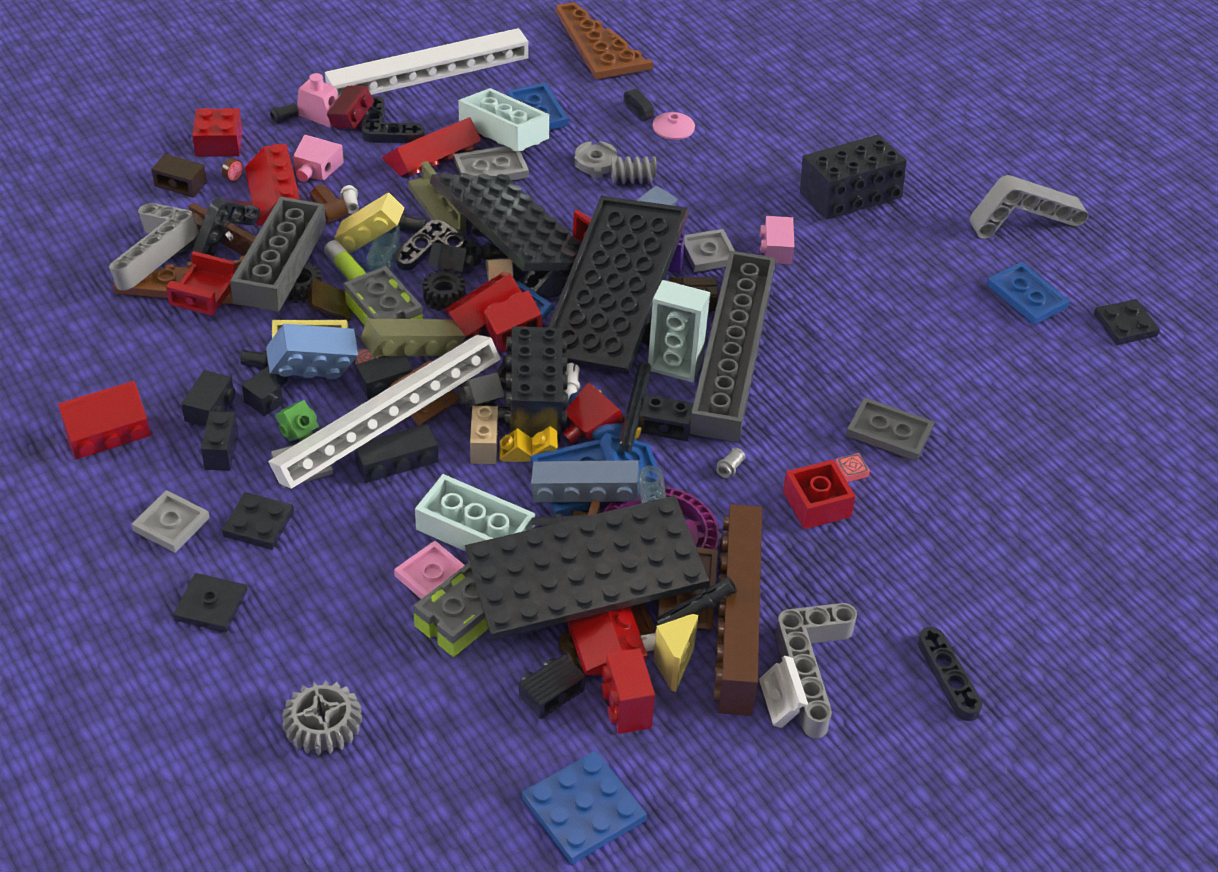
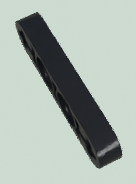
[918,627,982,721]

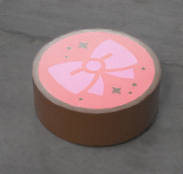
[222,158,243,182]

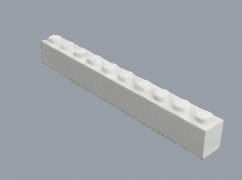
[325,28,528,98]
[268,335,501,489]

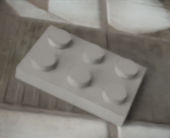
[454,146,529,180]

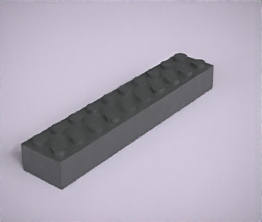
[689,251,776,443]

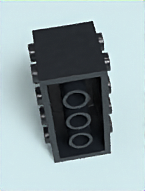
[800,135,907,219]
[505,326,568,442]

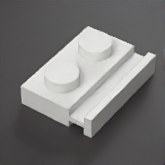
[759,656,808,728]

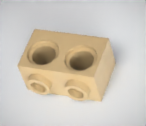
[470,406,498,464]

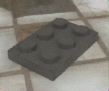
[846,397,935,461]

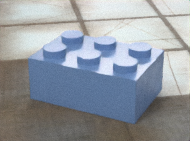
[266,324,358,379]

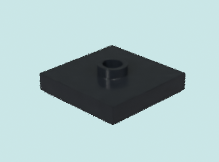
[173,573,248,633]

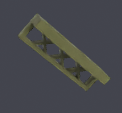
[408,161,467,234]

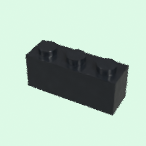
[354,424,438,483]

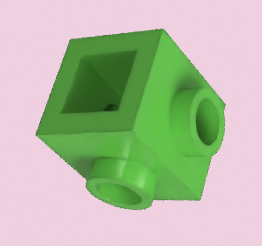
[274,400,319,442]

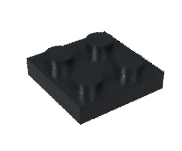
[1094,299,1160,345]
[222,492,294,550]

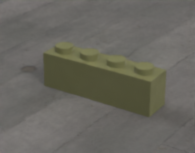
[361,319,465,356]

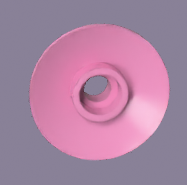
[653,112,695,140]

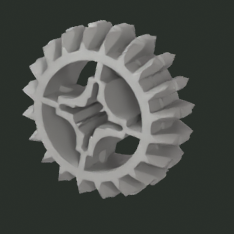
[282,680,362,756]

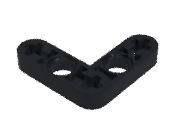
[362,96,425,143]
[192,198,260,256]
[396,219,482,271]

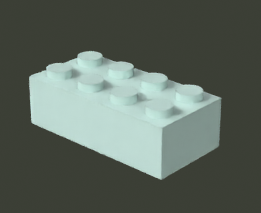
[458,88,549,151]
[648,280,710,383]
[415,474,535,551]

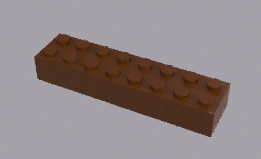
[713,504,762,716]

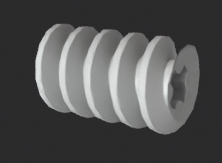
[611,156,656,184]

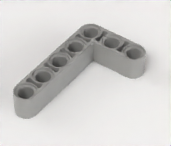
[969,175,1088,239]
[109,203,199,290]
[775,603,857,738]

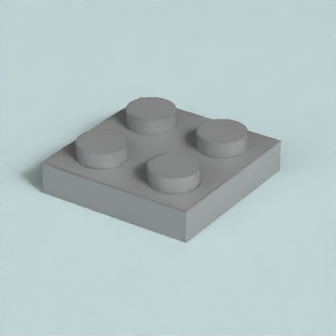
[684,229,735,272]
[132,490,209,553]

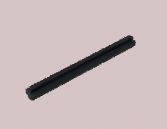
[618,362,651,453]

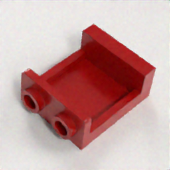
[166,251,237,316]

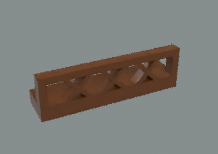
[189,202,256,256]

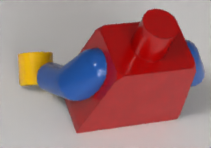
[562,382,642,444]

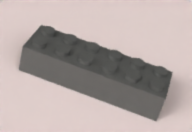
[230,197,326,312]

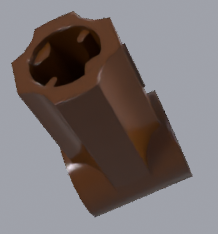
[310,184,349,224]

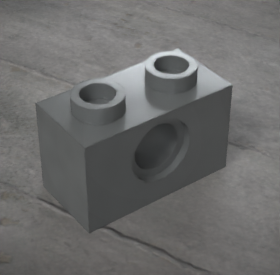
[457,372,504,409]

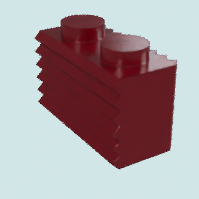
[327,85,374,129]

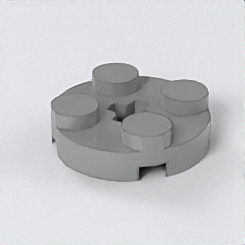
[574,141,618,178]

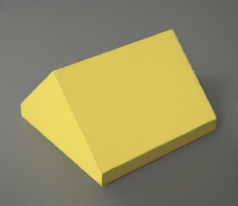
[654,614,698,692]

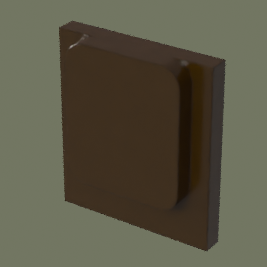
[308,279,351,322]

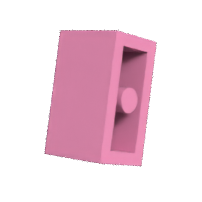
[760,216,794,264]

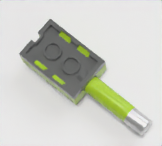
[324,240,423,325]
[413,563,488,657]

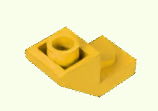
[499,426,558,462]

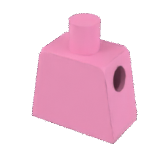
[297,73,338,128]
[293,135,344,182]

